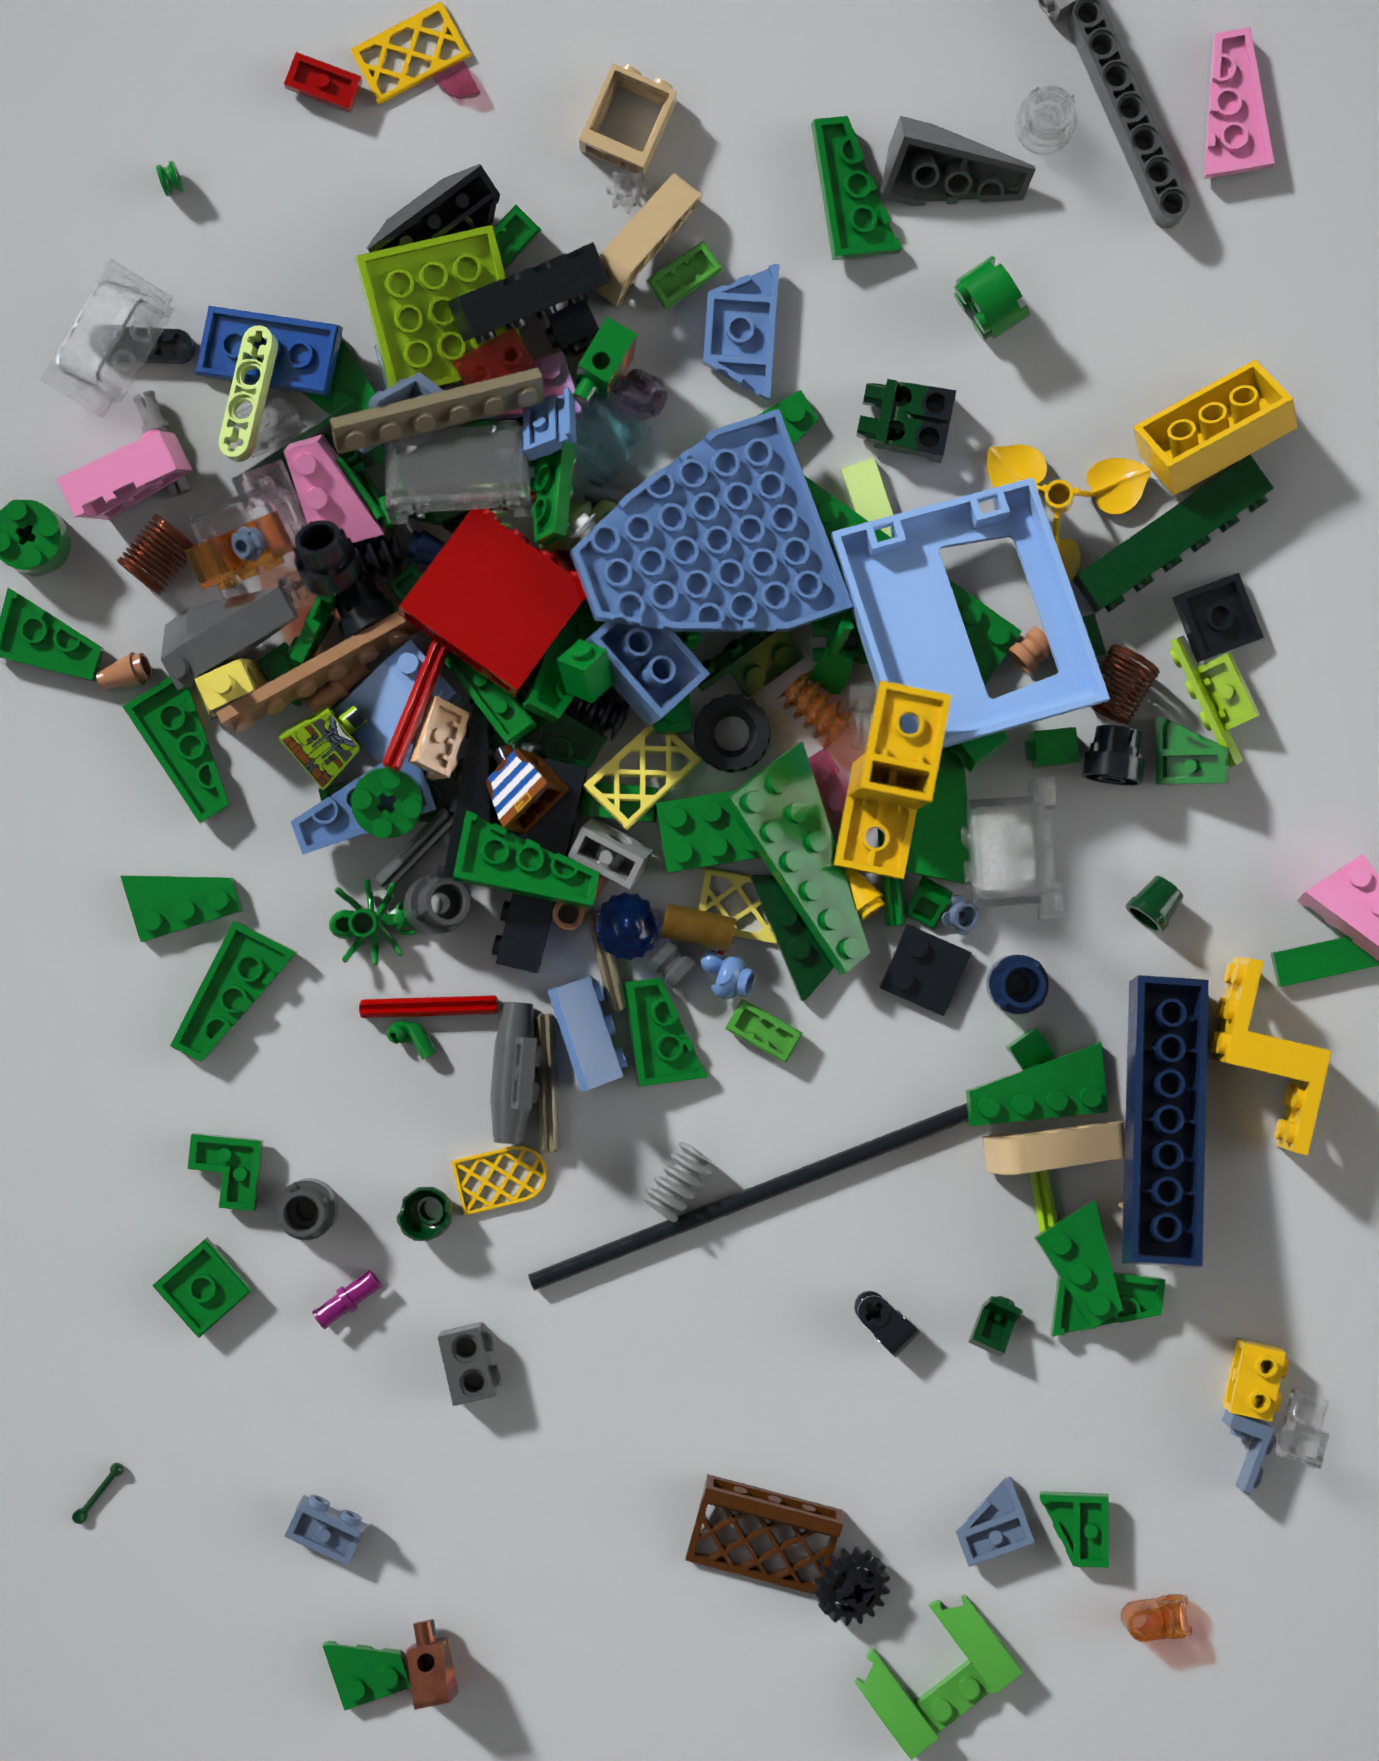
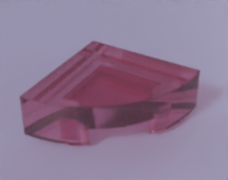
[433,61,480,99]

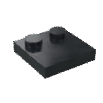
[1172,573,1264,663]
[879,924,972,1016]

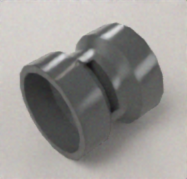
[647,939,696,988]

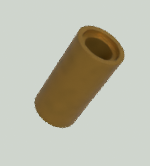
[661,903,737,952]

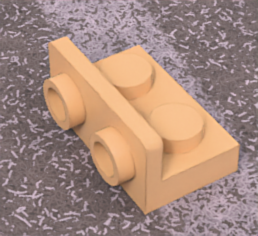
[408,696,470,780]

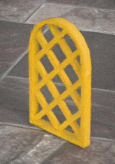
[451,1145,547,1216]

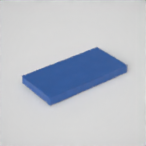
[195,306,343,397]

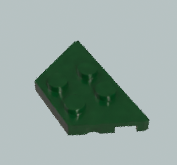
[749,874,834,1001]

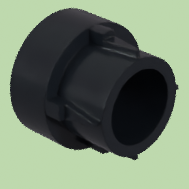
[293,520,360,596]
[335,579,397,640]
[1082,725,1145,786]

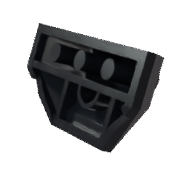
[367,164,500,253]

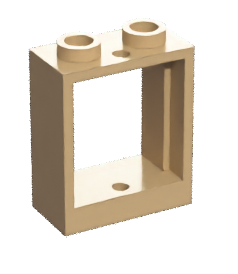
[579,63,677,179]

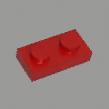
[284,52,363,113]

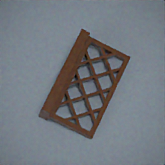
[685,1474,843,1594]

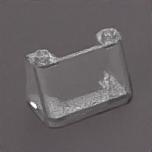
[385,420,532,525]

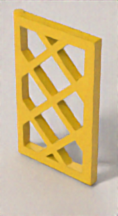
[350,1,472,105]

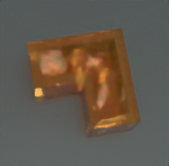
[185,511,294,591]

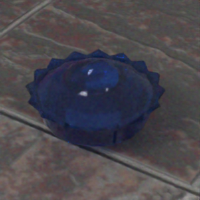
[594,892,660,961]

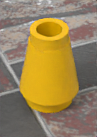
[845,869,885,920]

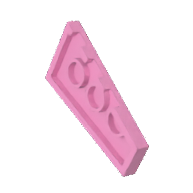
[1203,27,1275,179]

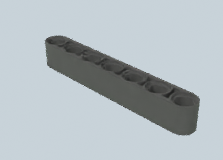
[1067,0,1190,228]

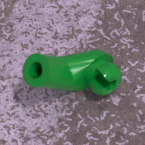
[387,1020,437,1060]

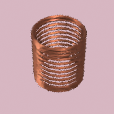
[117,513,199,596]
[1090,644,1160,725]

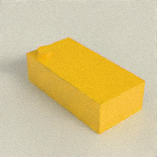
[1133,359,1297,496]

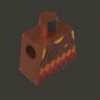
[407,1619,458,1710]

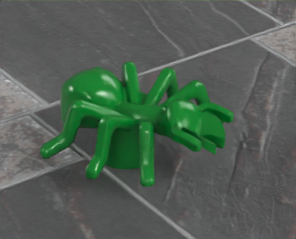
[329,879,416,965]

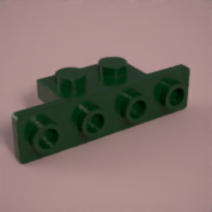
[697,631,805,698]

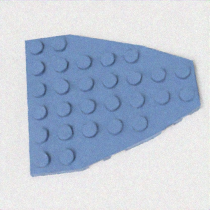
[570,409,853,632]

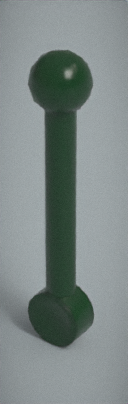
[72,1463,124,1524]

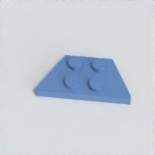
[703,264,780,401]

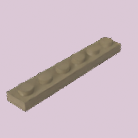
[330,368,544,454]

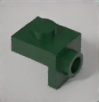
[968,1296,1023,1357]

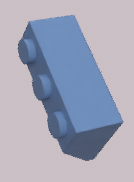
[585,622,710,726]
[547,976,628,1092]

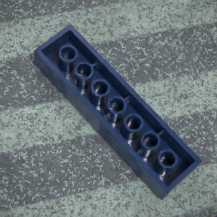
[1122,975,1209,1268]

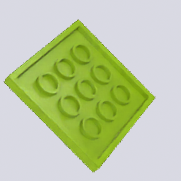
[355,225,527,388]

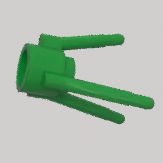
[336,454,411,530]

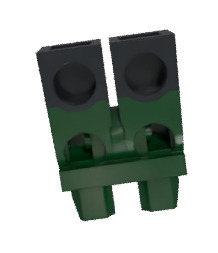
[856,379,957,463]

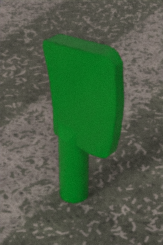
[807,619,855,695]

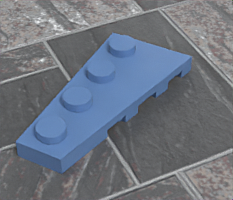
[290,742,437,855]

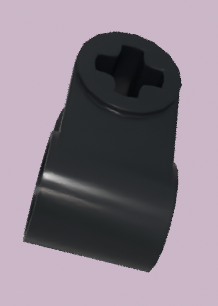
[854,1290,920,1358]

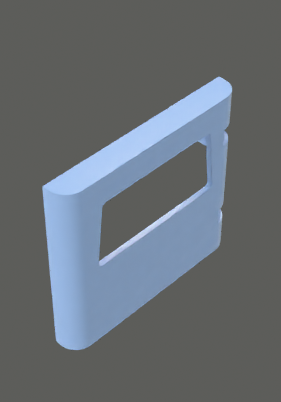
[831,478,1110,748]

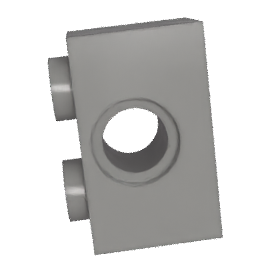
[568,817,655,890]

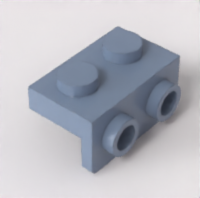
[284,1495,368,1566]

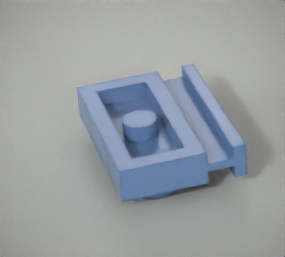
[523,388,577,461]

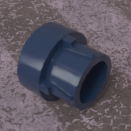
[986,954,1049,1014]

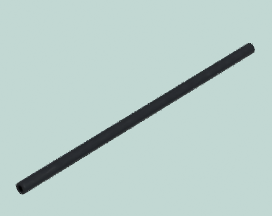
[528,1103,968,1291]

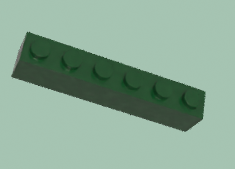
[1073,454,1274,613]

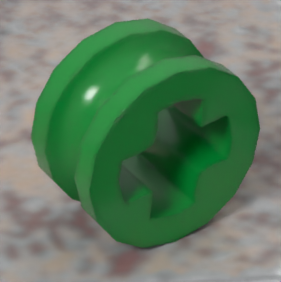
[156,161,184,196]

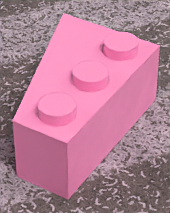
[56,429,193,520]
[284,434,386,543]
[1297,854,1379,961]

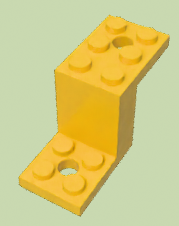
[833,680,952,880]
[1208,957,1331,1156]

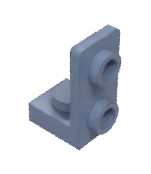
[1222,1409,1275,1495]

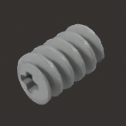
[644,1142,715,1222]

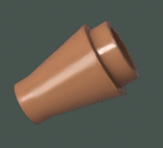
[96,652,152,691]

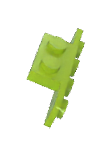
[1170,636,1260,768]

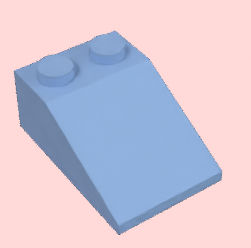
[335,639,460,764]

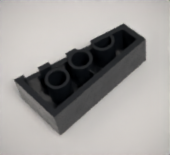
[448,242,610,344]

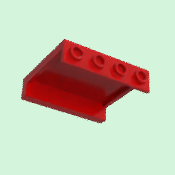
[398,505,587,697]

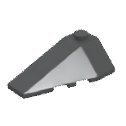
[880,116,1036,206]
[161,586,299,690]

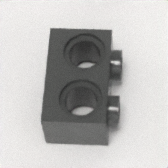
[438,1322,501,1406]

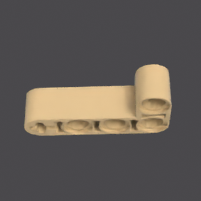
[594,173,703,307]
[982,1121,1125,1175]

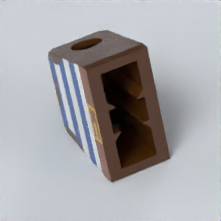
[486,745,569,834]

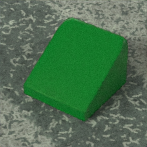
[904,876,953,929]
[1006,1026,1055,1071]

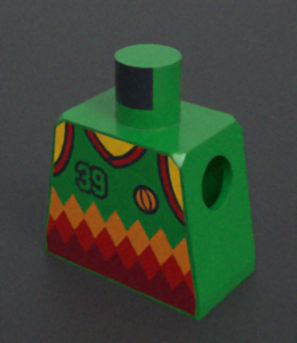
[573,317,638,407]

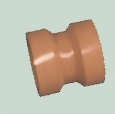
[1008,626,1053,675]

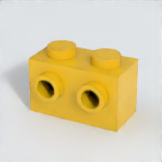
[1223,1338,1289,1422]

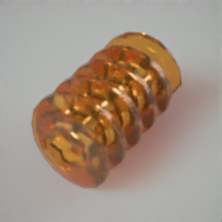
[777,671,851,749]

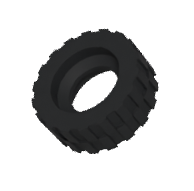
[694,694,771,773]

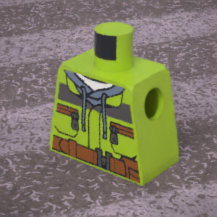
[278,705,367,790]

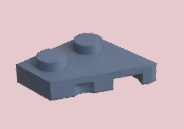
[956,1476,1035,1567]

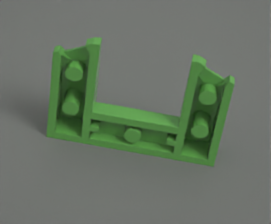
[855,1595,1023,1760]

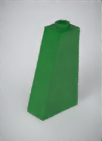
[905,747,975,885]

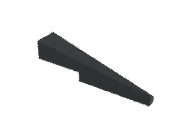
[437,698,502,878]

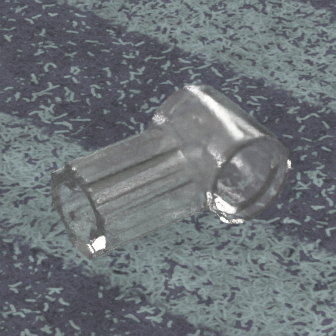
[848,680,877,749]

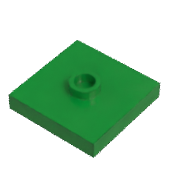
[152,1237,254,1338]

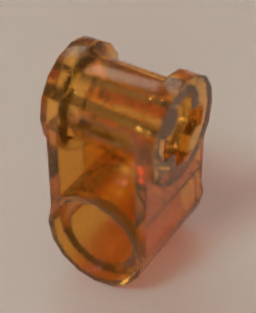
[1120,1594,1192,1642]

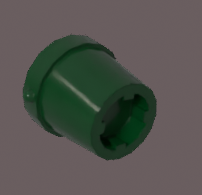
[1126,876,1183,933]

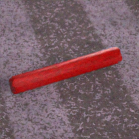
[382,640,449,771]
[359,995,498,1018]

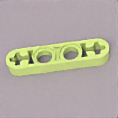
[219,325,278,462]

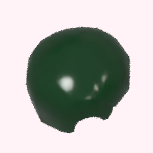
[397,1187,453,1241]

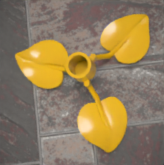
[987,444,1151,582]

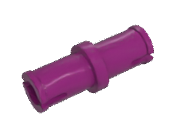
[312,1269,382,1330]

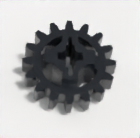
[814,1546,890,1626]

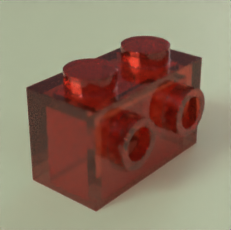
[452,327,536,386]

